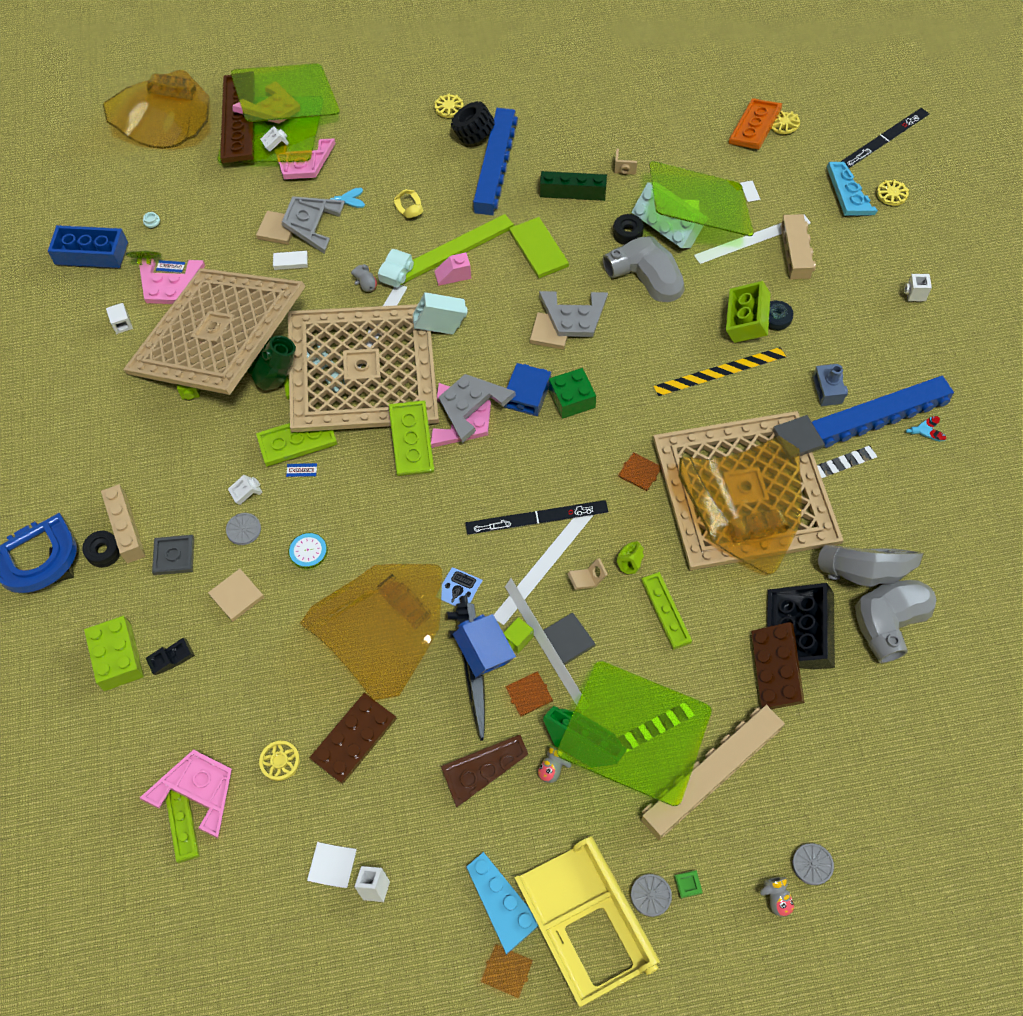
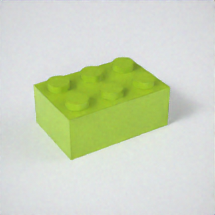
[726,281,771,343]
[84,616,144,691]

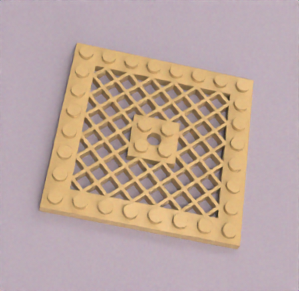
[123,268,306,395]
[288,304,439,432]
[653,411,844,571]

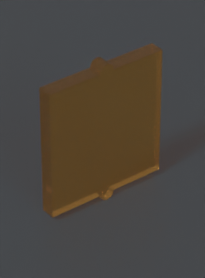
[618,452,661,491]
[505,671,553,717]
[481,945,533,999]

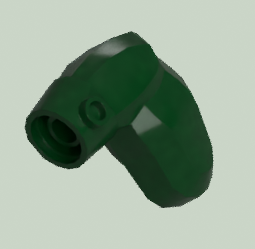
[239,325,296,391]

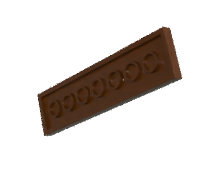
[220,72,255,163]

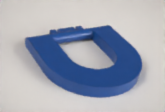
[0,512,77,593]

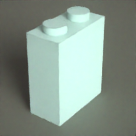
[413,292,467,335]

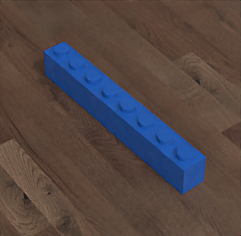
[473,108,518,216]
[812,375,954,448]

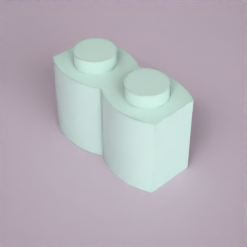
[378,249,414,288]

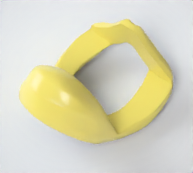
[394,189,423,218]

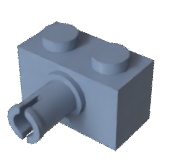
[813,364,848,406]

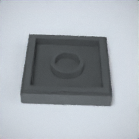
[773,415,825,459]
[152,535,194,575]
[543,612,595,665]

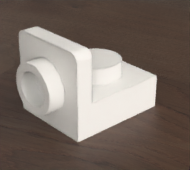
[260,126,289,151]
[228,475,262,505]

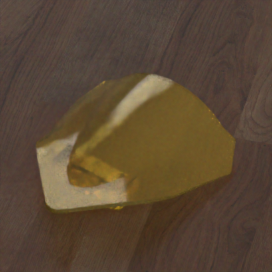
[103,70,210,149]
[678,436,802,575]
[300,564,443,700]

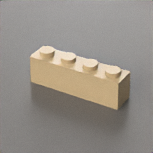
[780,214,816,279]
[101,484,146,564]

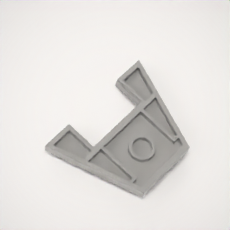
[282,196,345,254]
[539,291,608,337]
[439,374,516,443]

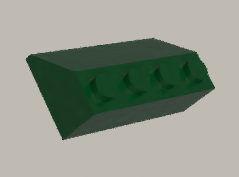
[540,171,607,201]

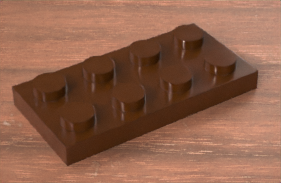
[751,622,805,710]
[309,693,397,785]

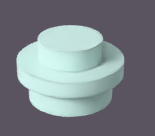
[143,212,160,228]

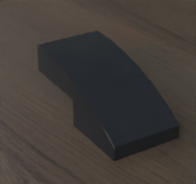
[146,638,195,675]

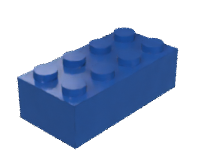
[48,225,128,268]

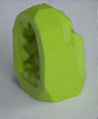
[617,541,644,574]

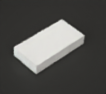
[273,251,308,270]

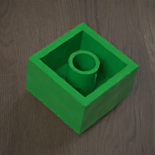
[549,368,597,419]

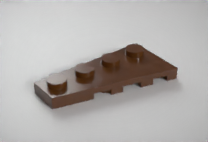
[441,734,528,808]

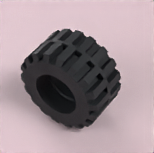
[451,101,495,145]

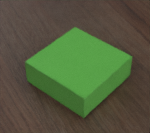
[674,870,703,899]

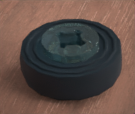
[768,300,793,330]

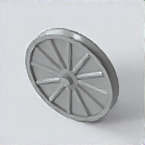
[226,513,261,545]
[792,843,834,885]
[631,874,672,917]

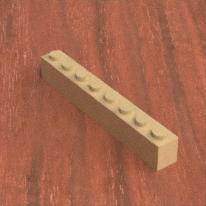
[641,705,785,841]

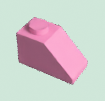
[434,253,471,286]

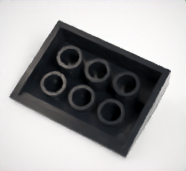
[767,583,835,670]

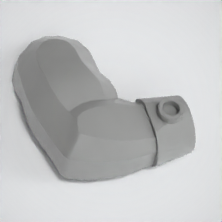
[603,236,685,303]
[818,545,924,587]
[855,580,937,663]

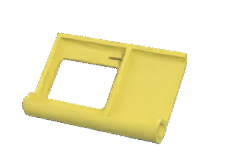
[514,837,660,1007]

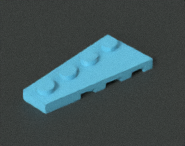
[827,162,878,216]
[466,852,539,955]

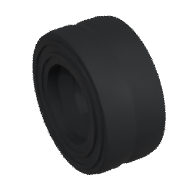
[613,214,644,245]
[82,531,121,568]

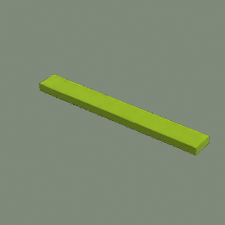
[401,214,514,285]

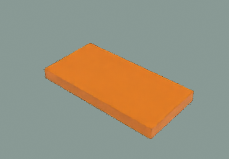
[729,98,782,149]

